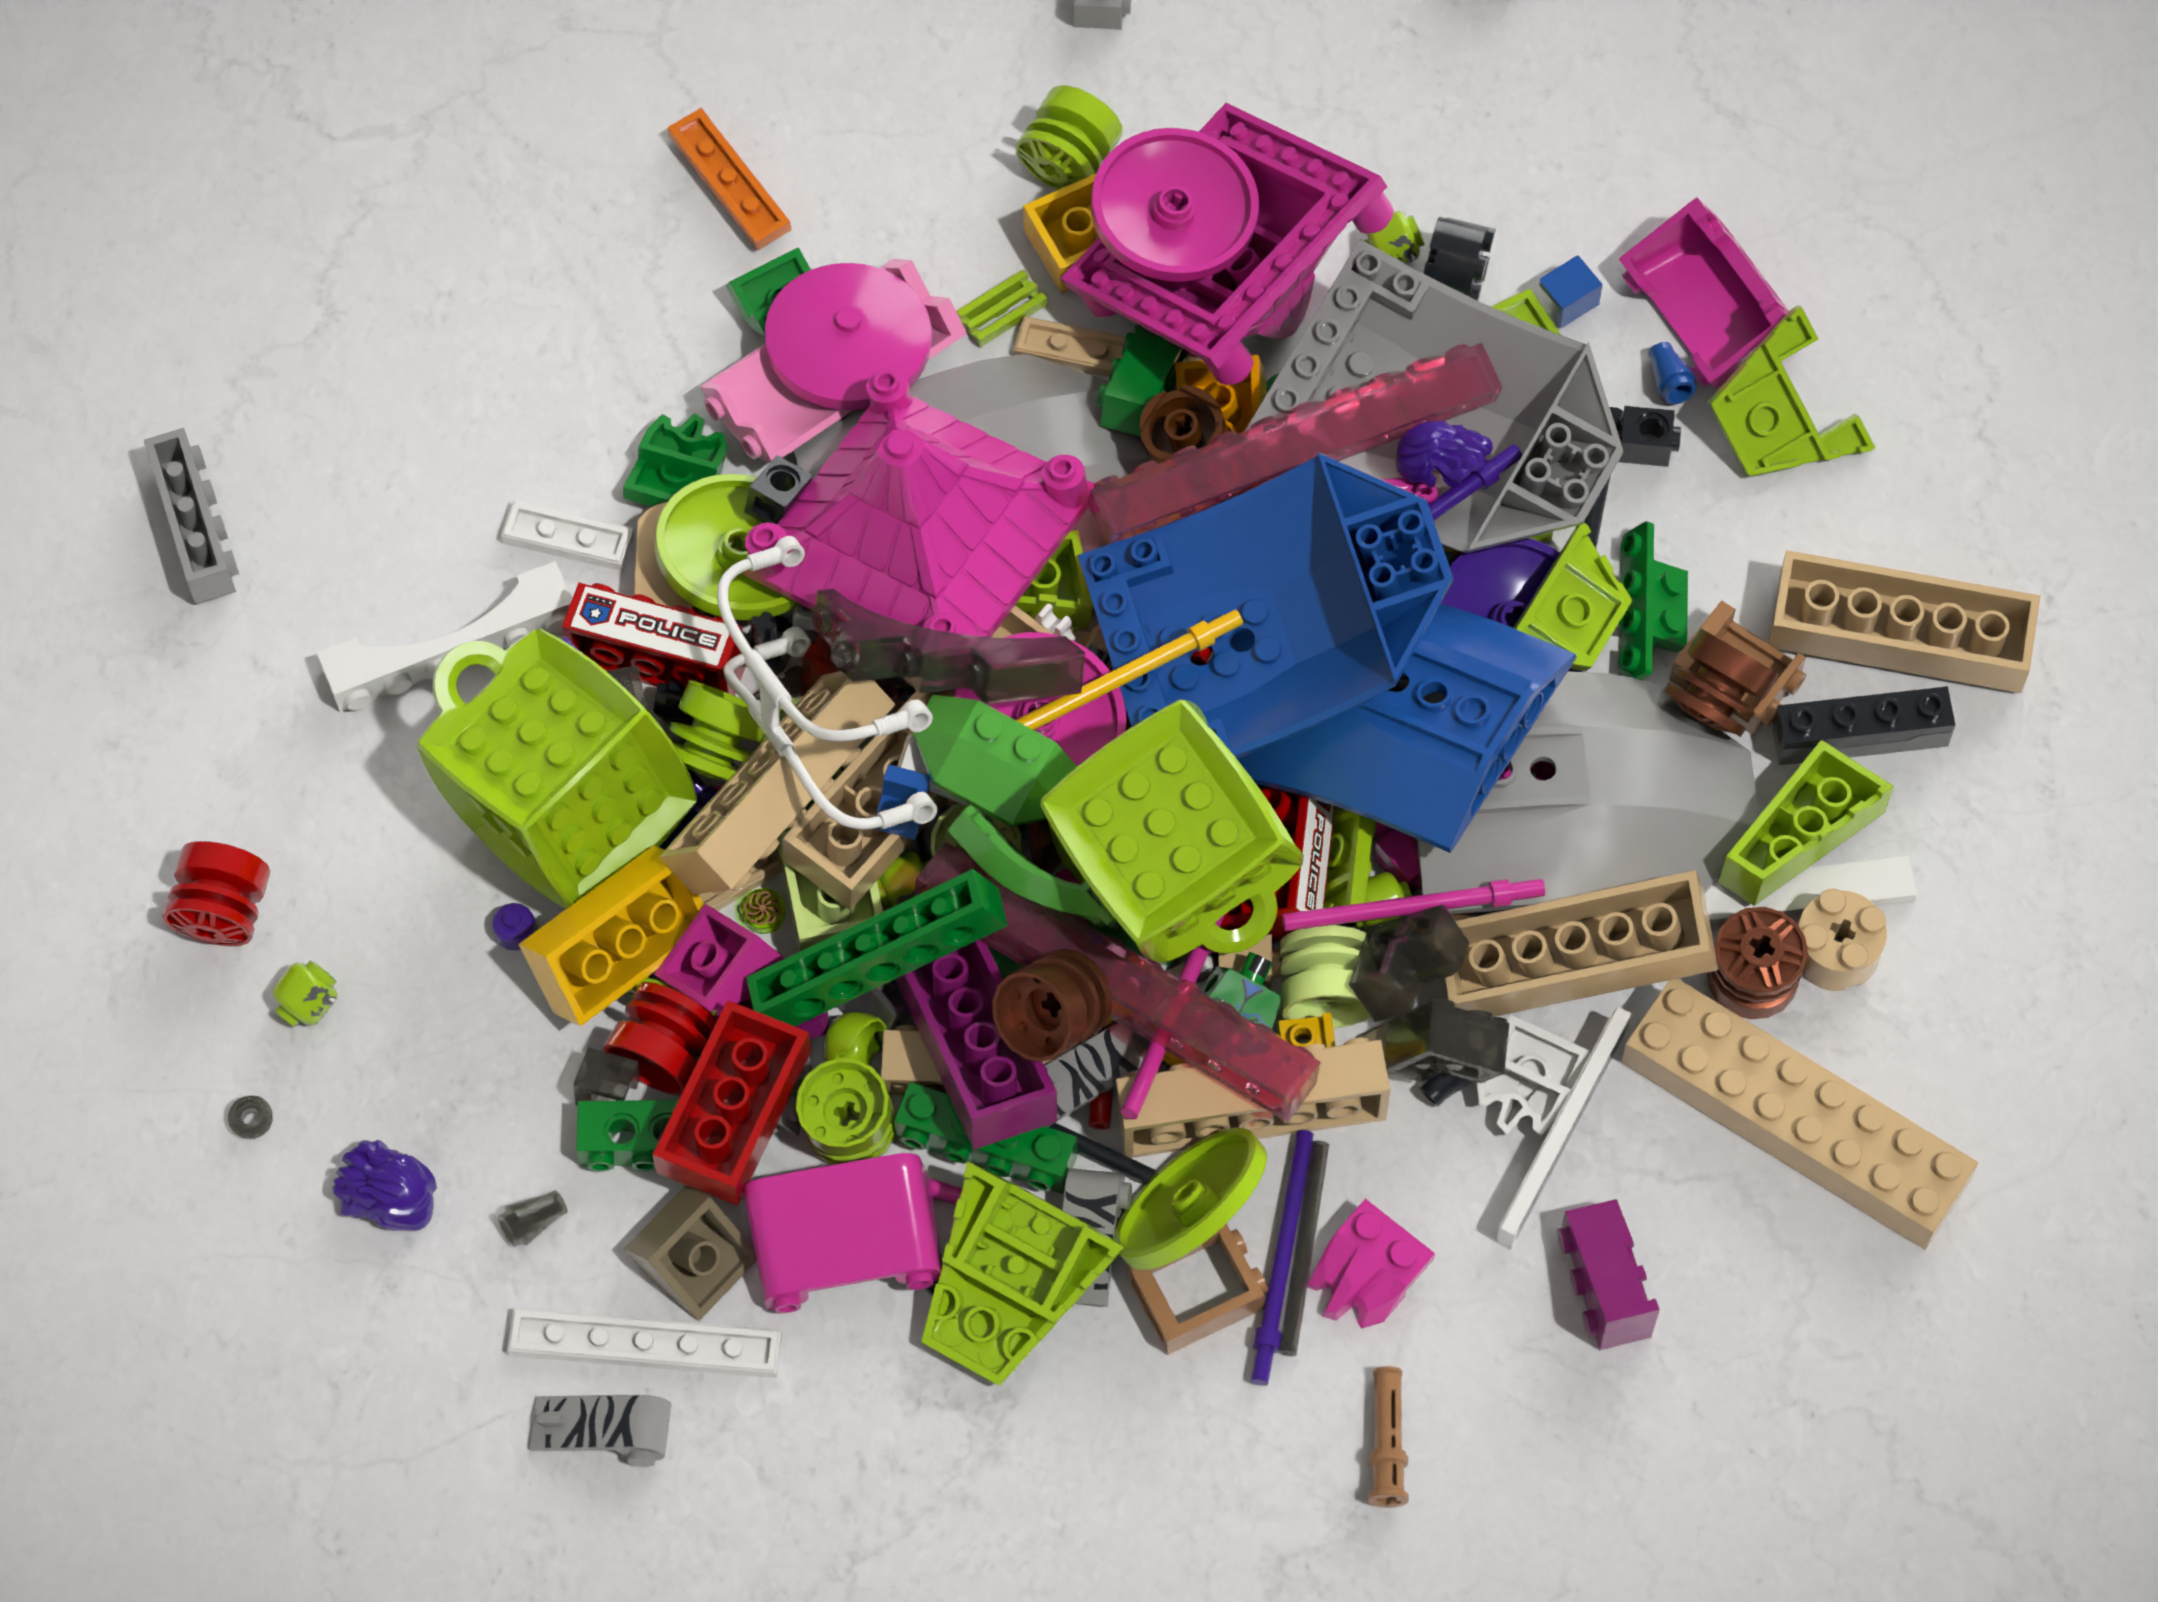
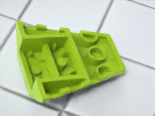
[921,1161,1125,1386]

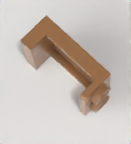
[1669,600,1807,735]

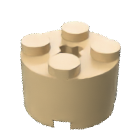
[1798,888,1887,991]

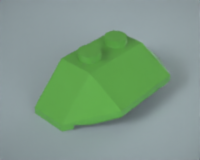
[911,694,1077,827]

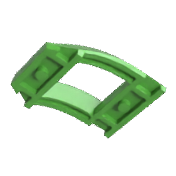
[947,805,1121,930]

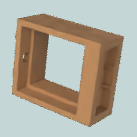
[1127,1223,1268,1355]

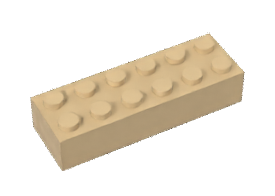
[1768,550,2041,693]
[659,667,896,894]
[1437,870,1718,1024]
[1116,1037,1390,1158]

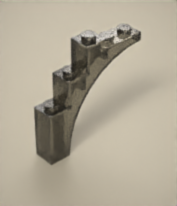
[811,588,1085,705]

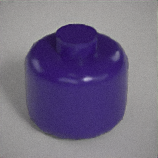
[492,903,537,951]

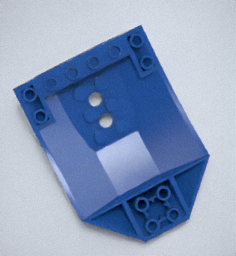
[1078,452,1454,759]
[1208,604,1576,853]

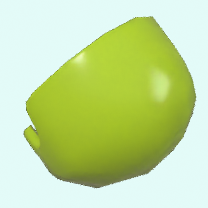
[824,1012,887,1065]

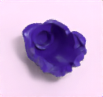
[1396,420,1493,488]
[332,1140,437,1231]

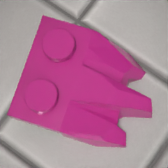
[1306,1198,1435,1329]

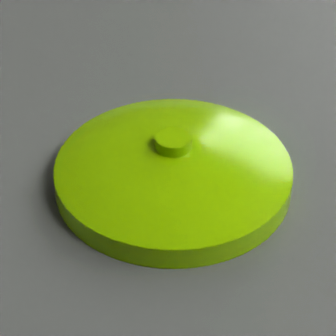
[654,474,800,620]
[1113,1128,1267,1270]

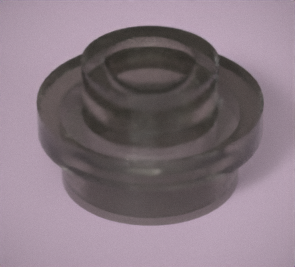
[228,1095,273,1139]

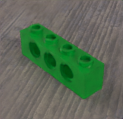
[576,1100,679,1171]

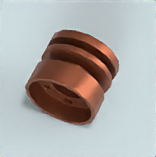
[1663,628,1779,737]
[1707,907,1808,1020]
[992,948,1112,1062]

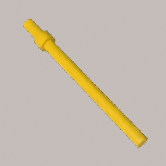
[1016,609,1243,730]

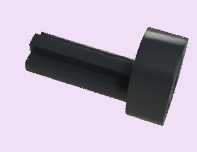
[750,612,796,676]

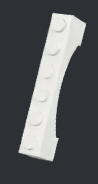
[317,560,572,713]

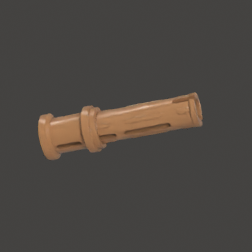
[1367,1366,1409,1508]

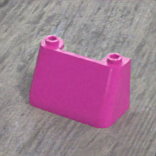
[1619,197,1789,389]
[744,1153,943,1313]

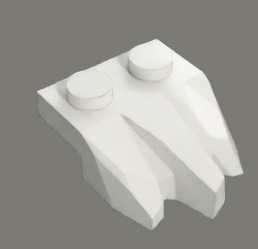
[1476,1014,1591,1136]

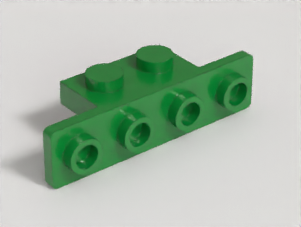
[1618,521,1688,680]

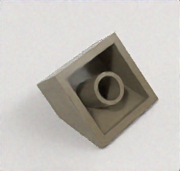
[624,1185,756,1321]

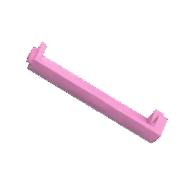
[700,259,967,463]

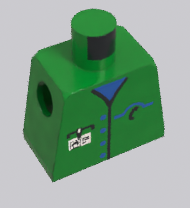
[1177,952,1281,1060]

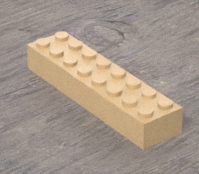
[782,606,1053,910]
[1621,979,1979,1250]

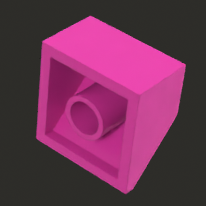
[654,904,785,1012]

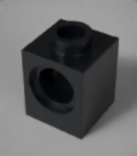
[1618,406,1681,467]
[744,455,812,524]

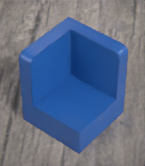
[1539,255,1603,328]
[875,764,930,840]

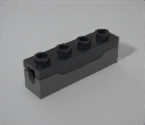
[1772,686,1956,765]

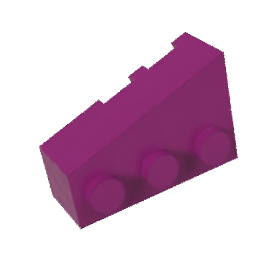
[1557,1199,1660,1350]

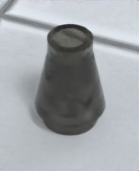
[498,1190,568,1247]

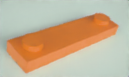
[667,108,792,251]

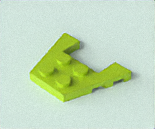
[1707,305,1876,476]

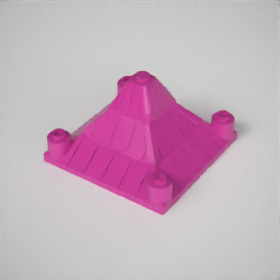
[1061,103,1394,385]
[744,368,1098,684]

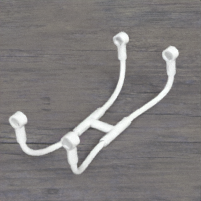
[717,536,937,830]

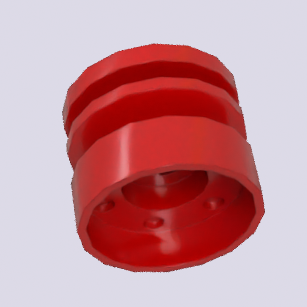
[162,841,271,946]
[603,982,717,1095]

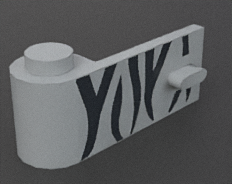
[1045,1021,1146,1127]
[1063,1168,1132,1307]
[530,1395,671,1467]

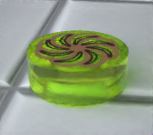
[741,888,786,934]

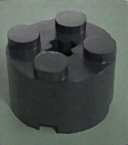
[1423,217,1496,301]

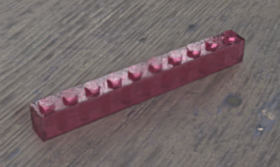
[1087,342,1503,545]
[915,842,1321,1122]

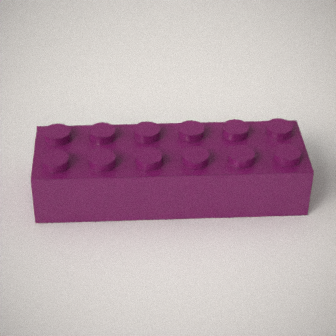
[895,938,1057,1150]

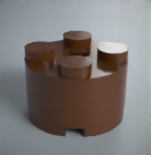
[1140,386,1231,486]

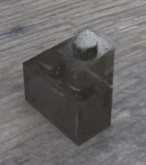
[1348,904,1469,1022]
[1384,998,1509,1083]

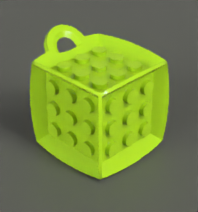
[417,628,697,909]
[1040,700,1304,963]

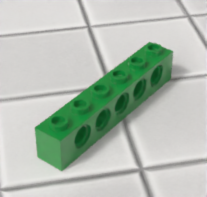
[747,869,1008,1026]

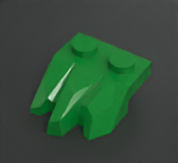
[725,247,811,338]
[623,413,727,507]

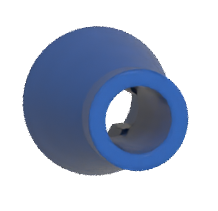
[1648,342,1696,404]

